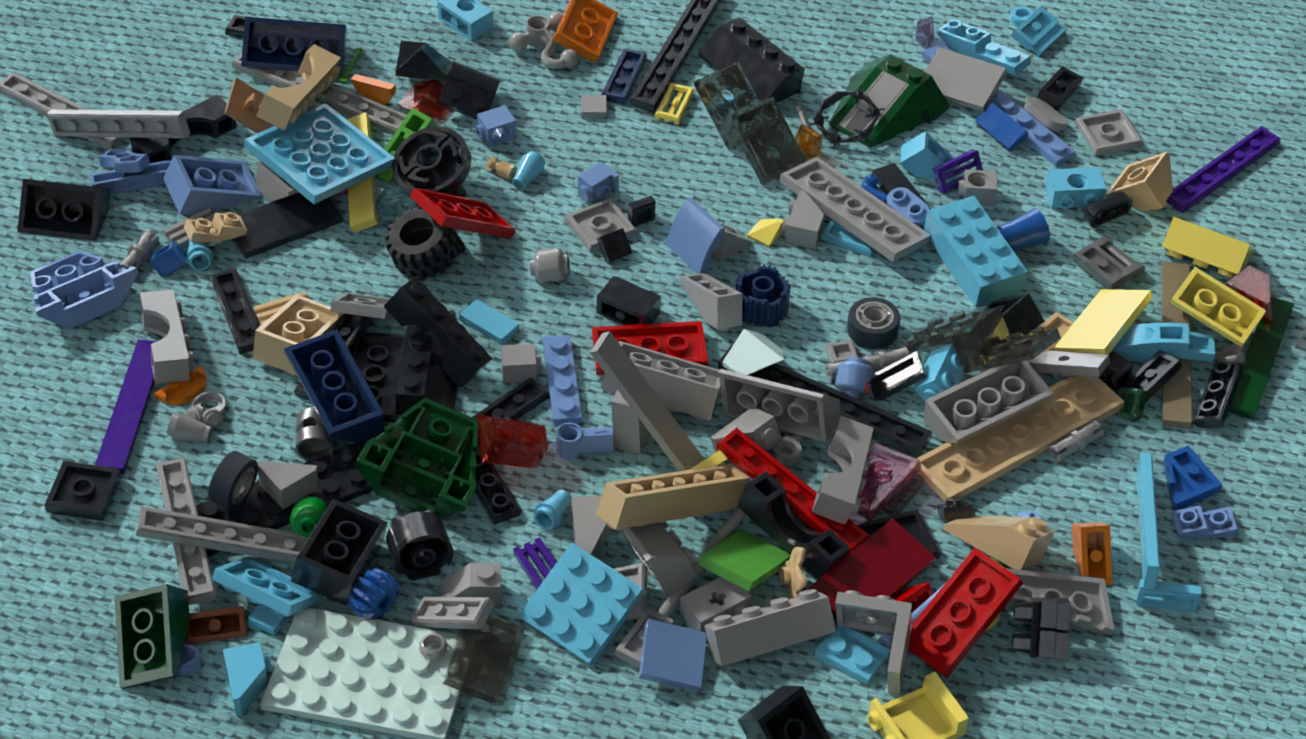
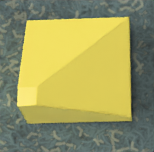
[747,219,784,247]

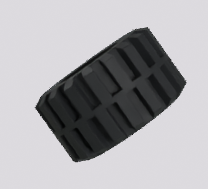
[385,207,459,280]

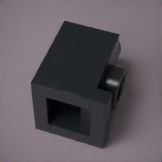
[1098,350,1134,393]

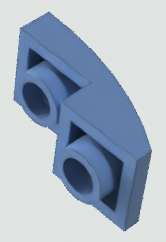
[1171,505,1238,539]

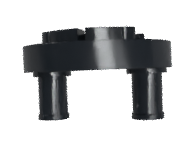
[392,126,471,197]

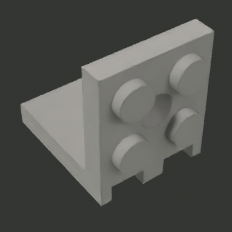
[835,591,912,695]

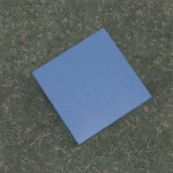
[639,619,707,691]

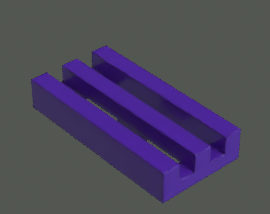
[932,149,983,194]
[513,538,556,590]

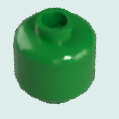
[290,496,328,538]

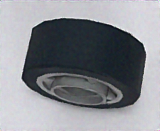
[847,297,901,349]
[208,450,258,511]

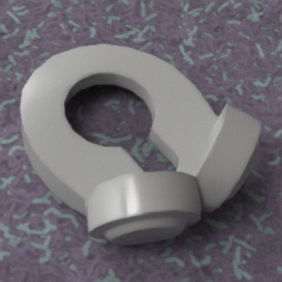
[186,392,226,428]

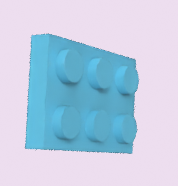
[212,556,322,617]

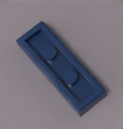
[601,48,647,105]

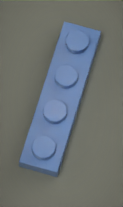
[543,335,582,425]

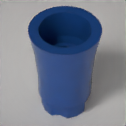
[997,208,1050,251]

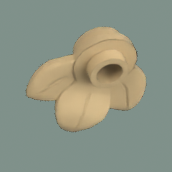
[779,547,808,599]

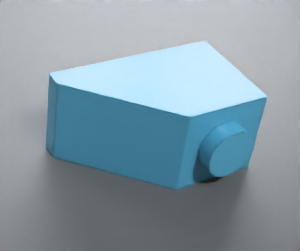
[900,131,958,180]
[223,642,272,716]

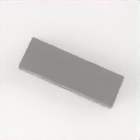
[410,597,495,629]

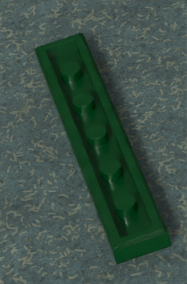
[1229,296,1295,420]

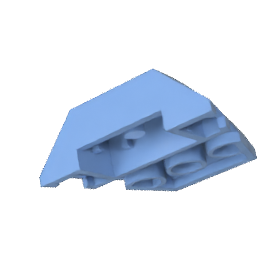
[30,251,138,329]

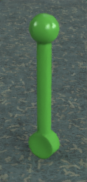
[339,47,364,83]

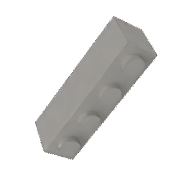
[704,589,836,666]

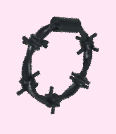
[809,85,885,148]

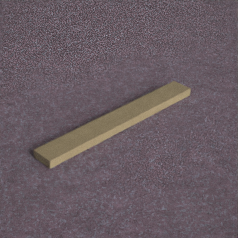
[1161,261,1192,429]

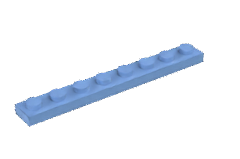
[922,42,1076,167]

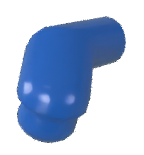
[861,174,887,204]

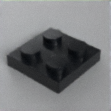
[44,461,121,521]

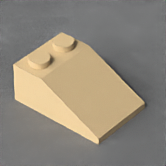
[253,294,344,376]
[943,515,1055,570]

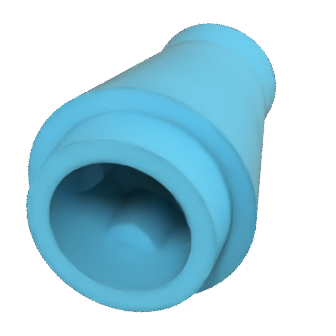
[512,151,545,190]
[186,240,213,271]
[534,490,571,530]

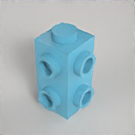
[913,343,969,402]

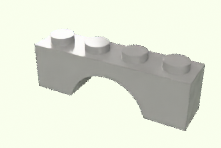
[140,289,194,384]
[812,416,875,524]

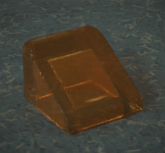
[790,124,823,161]

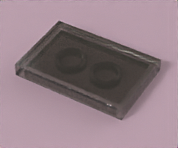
[443,614,525,706]

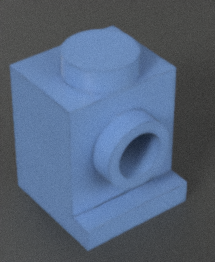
[578,162,619,204]

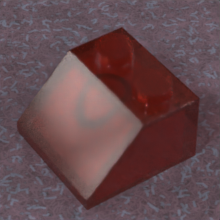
[476,414,548,468]

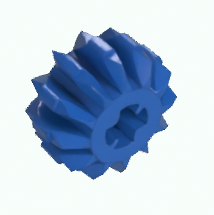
[348,568,399,620]

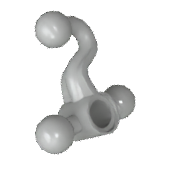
[509,12,579,69]

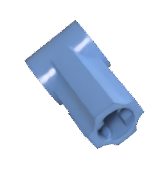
[556,422,614,459]

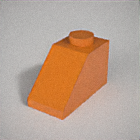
[1072,522,1113,585]

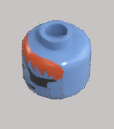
[835,357,875,399]

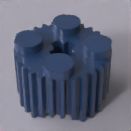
[735,264,791,327]

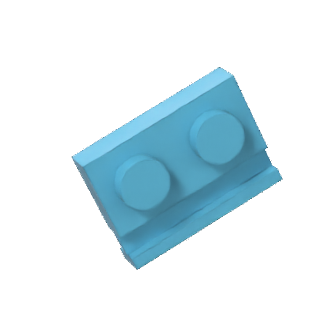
[1011,6,1068,57]
[815,624,891,685]

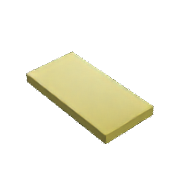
[1054,289,1152,354]

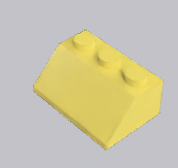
[1162,217,1255,279]
[1169,267,1266,347]

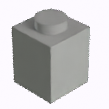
[501,344,542,383]

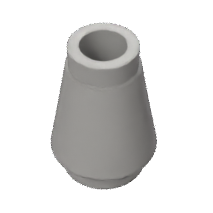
[167,412,212,443]

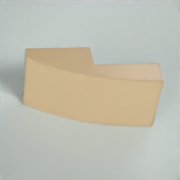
[184,212,247,242]

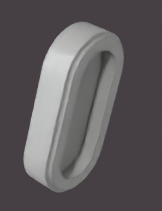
[1024,97,1068,132]

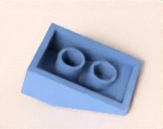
[163,155,262,215]

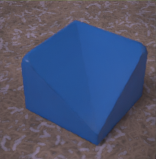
[150,241,186,277]

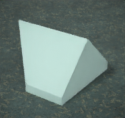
[723,329,784,375]

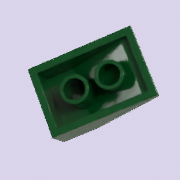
[115,584,190,688]

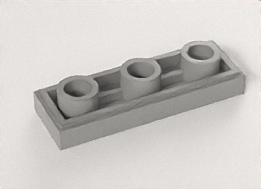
[1024,349,1110,379]

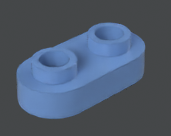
[887,187,930,227]

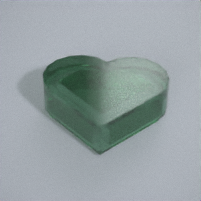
[1116,388,1148,422]

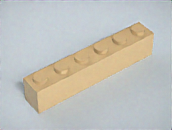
[596,464,750,530]

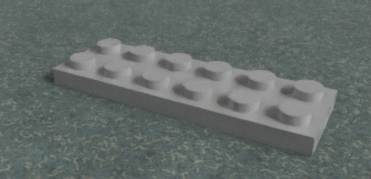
[780,157,931,262]

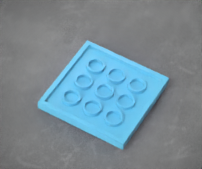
[244,103,395,204]

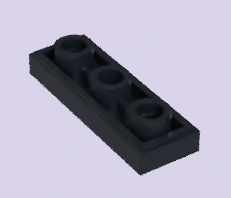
[1193,361,1244,428]
[475,450,520,525]

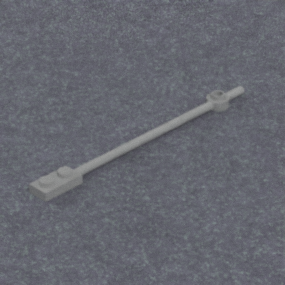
[615,434,805,669]

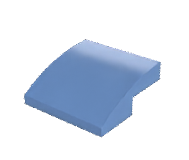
[666,198,725,273]

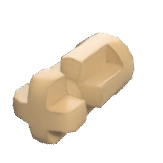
[486,157,518,181]

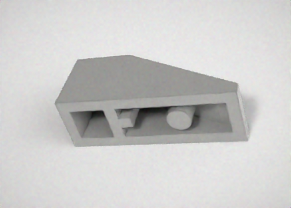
[680,273,742,331]
[571,495,609,558]

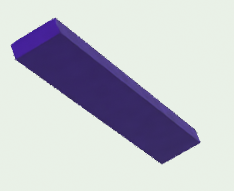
[1166,126,1281,213]
[95,339,157,474]

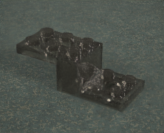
[694,63,807,186]
[904,306,1061,373]

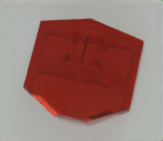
[398,80,451,121]

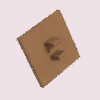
[224,78,273,134]

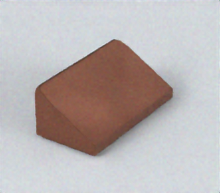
[185,606,248,644]

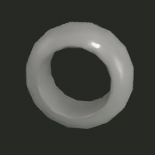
[419,633,448,660]

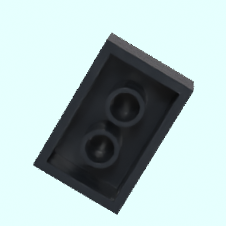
[291,499,388,606]

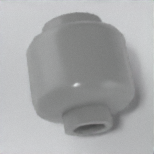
[530,248,570,284]

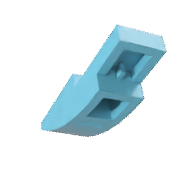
[937,19,1031,75]
[1113,323,1215,363]

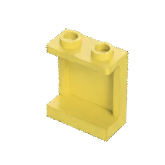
[867,672,969,739]

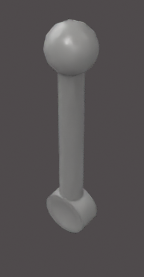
[795,105,814,143]

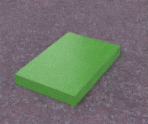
[698,529,791,591]

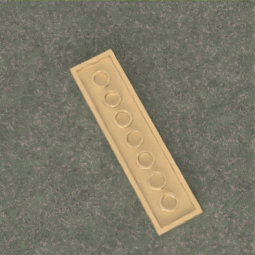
[911,375,1125,503]

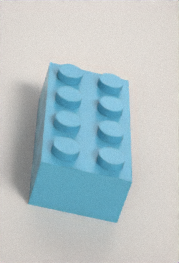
[923,196,1028,306]

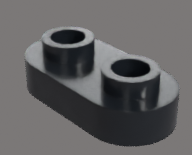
[1084,192,1133,228]

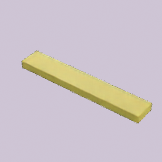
[346,112,378,232]

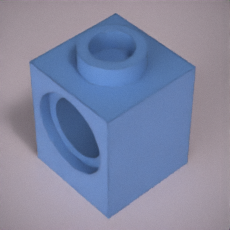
[475,105,516,147]

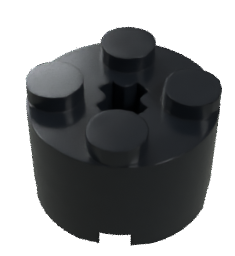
[386,510,454,581]

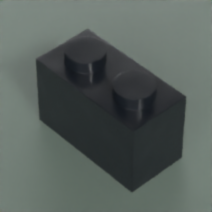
[597,276,661,325]

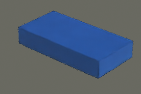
[975,103,1029,152]

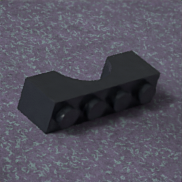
[130,94,237,163]
[383,277,493,389]
[738,471,851,580]

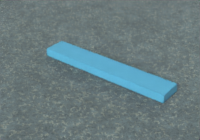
[1137,452,1160,590]

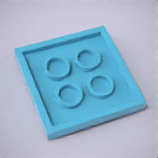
[518,542,645,666]

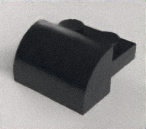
[437,61,501,120]

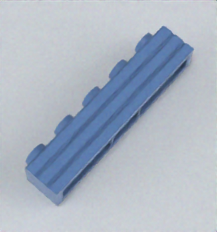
[90,160,171,194]

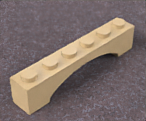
[256,44,341,131]

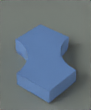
[99,148,150,173]

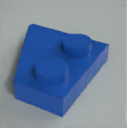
[1163,445,1223,511]

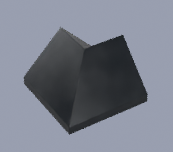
[395,41,453,81]

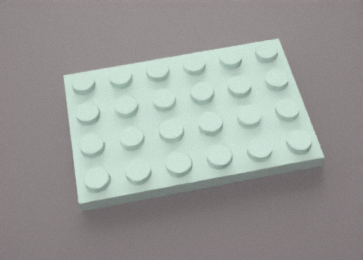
[261,608,477,739]

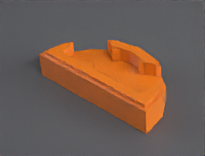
[351,74,396,105]
[154,366,207,405]

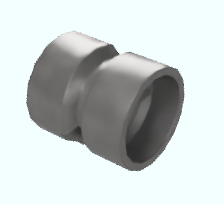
[295,407,334,461]

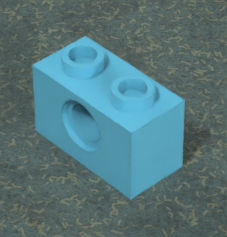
[437,0,493,41]
[1045,167,1106,209]

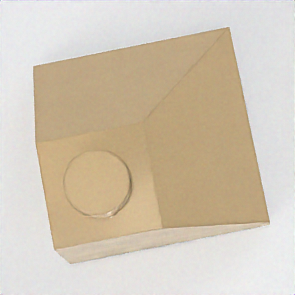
[1106,152,1173,212]

